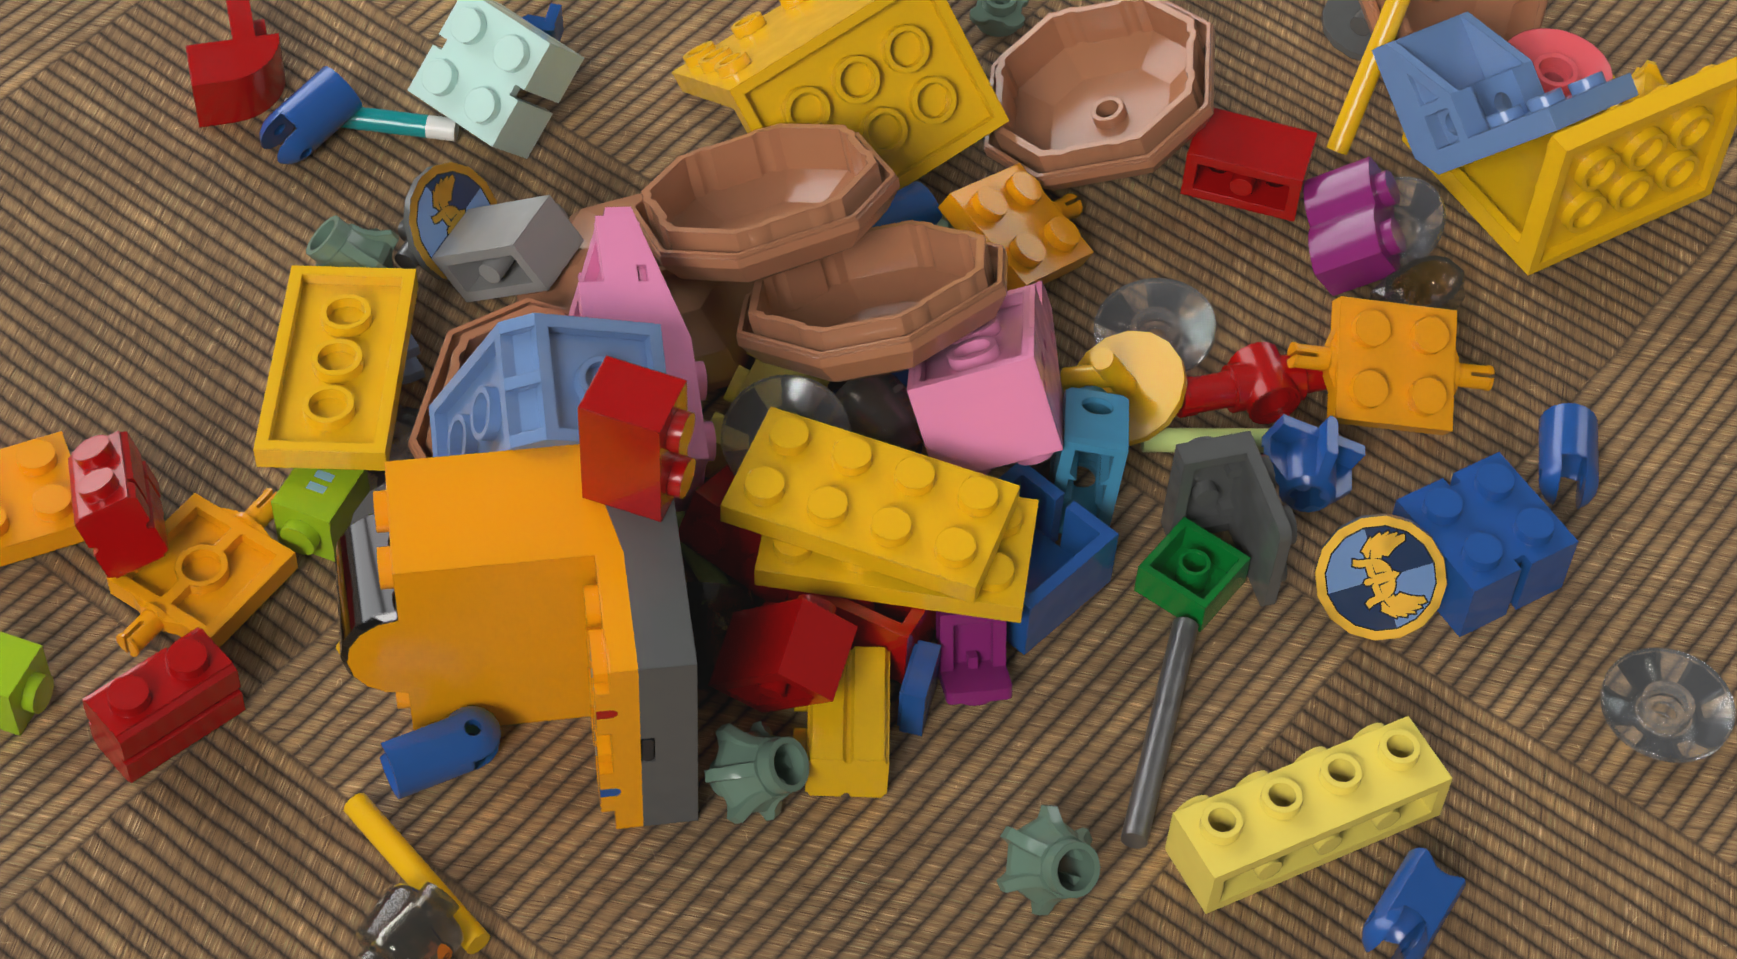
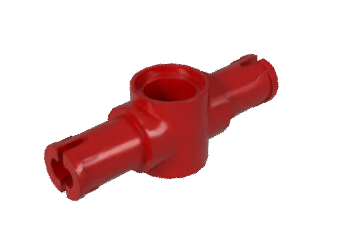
[1176,342,1327,424]

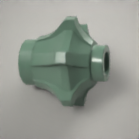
[306,215,399,268]
[704,721,809,824]
[996,805,1100,915]

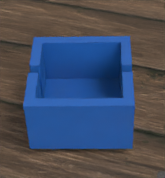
[1392,452,1579,638]
[998,463,1119,655]

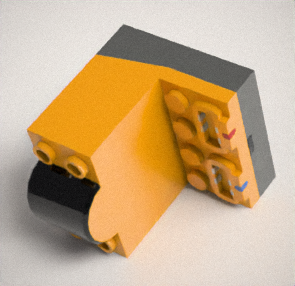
[335,444,698,829]

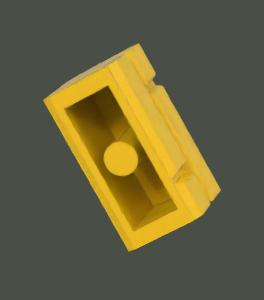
[793,646,890,798]

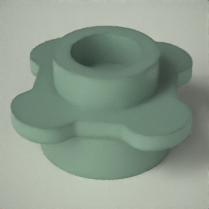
[969,0,1029,37]

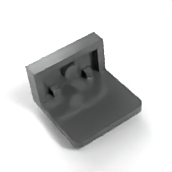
[1161,431,1297,607]

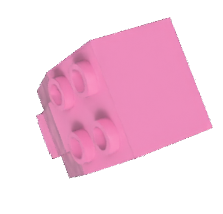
[568,206,716,512]
[907,281,1063,475]

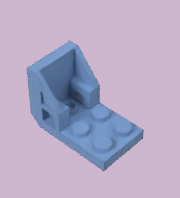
[1372,11,1639,175]
[429,313,667,457]

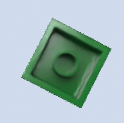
[1134,517,1251,632]

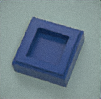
[897,640,941,736]

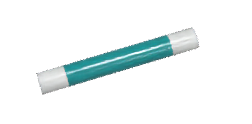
[284,98,459,142]

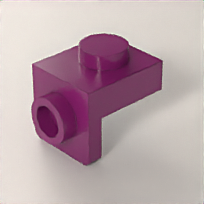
[936,611,1012,706]

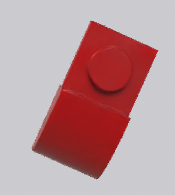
[185,0,286,128]

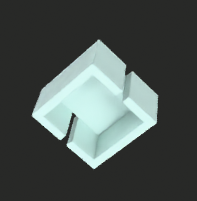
[408,0,584,159]

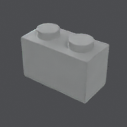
[431,195,584,302]

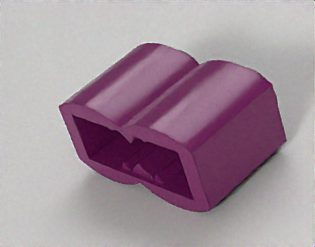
[1303,156,1406,296]

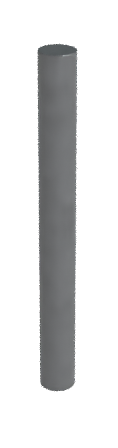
[1120,617,1198,849]

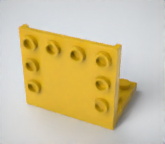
[672,0,1009,190]
[1402,56,1737,276]

